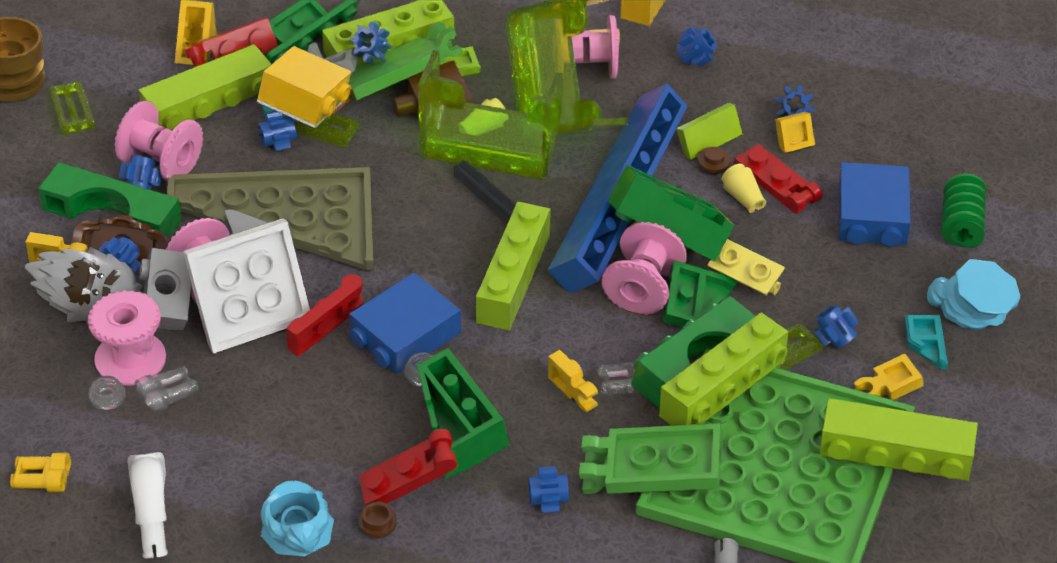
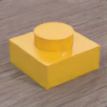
[775,112,815,153]

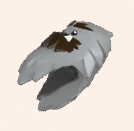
[24,247,142,324]

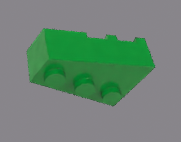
[608,164,734,261]
[417,348,510,479]

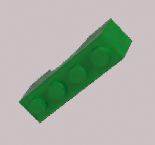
[38,162,182,237]
[630,296,756,409]

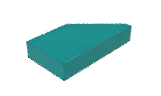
[904,315,948,369]

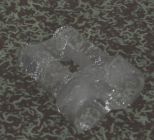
[597,358,642,396]
[135,366,199,414]

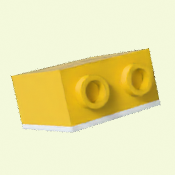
[257,46,351,128]

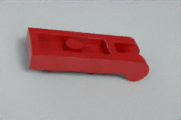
[184,17,278,68]
[734,144,823,214]
[286,274,363,357]
[359,429,457,506]

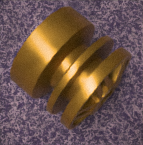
[0,17,45,102]

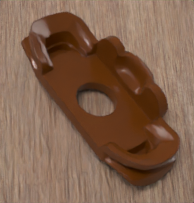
[71,214,171,263]

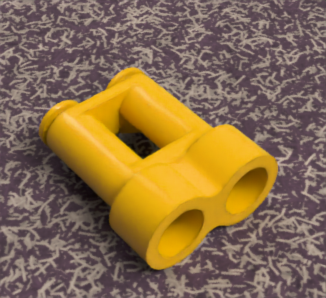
[10,453,71,492]

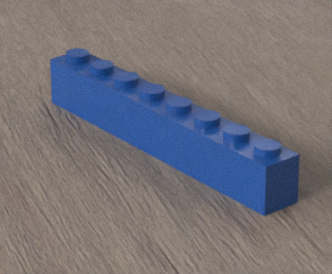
[547,83,688,293]

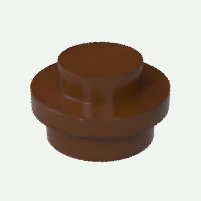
[697,147,731,175]
[359,502,397,538]

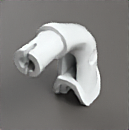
[128,452,168,558]

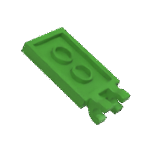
[348,21,463,100]
[579,423,722,494]

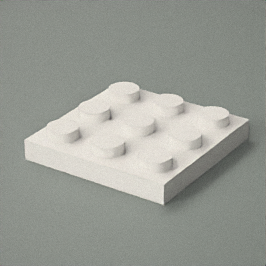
[183,218,310,354]

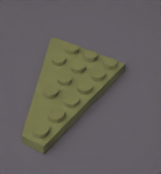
[167,167,374,270]

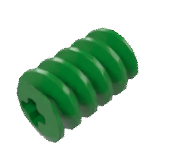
[941,173,987,248]

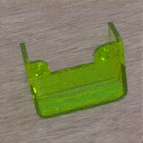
[505,0,628,139]
[418,50,563,179]

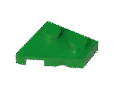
[662,260,737,328]

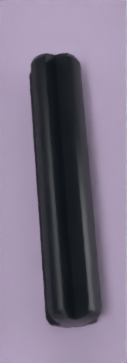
[454,160,516,223]

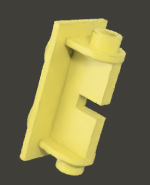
[707,239,785,296]

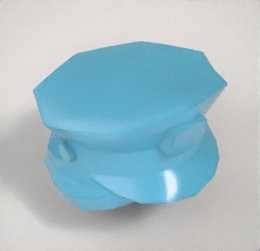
[927,259,1020,330]
[261,481,334,556]

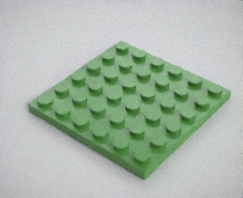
[636,348,915,563]

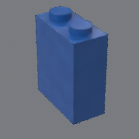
[838,162,910,246]
[349,273,461,375]

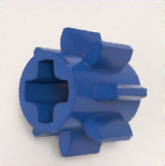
[350,22,392,64]
[677,26,716,66]
[774,85,815,116]
[258,111,297,151]
[118,155,162,190]
[98,237,141,274]
[814,304,858,349]
[528,466,569,513]

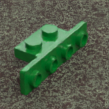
[266,0,360,64]

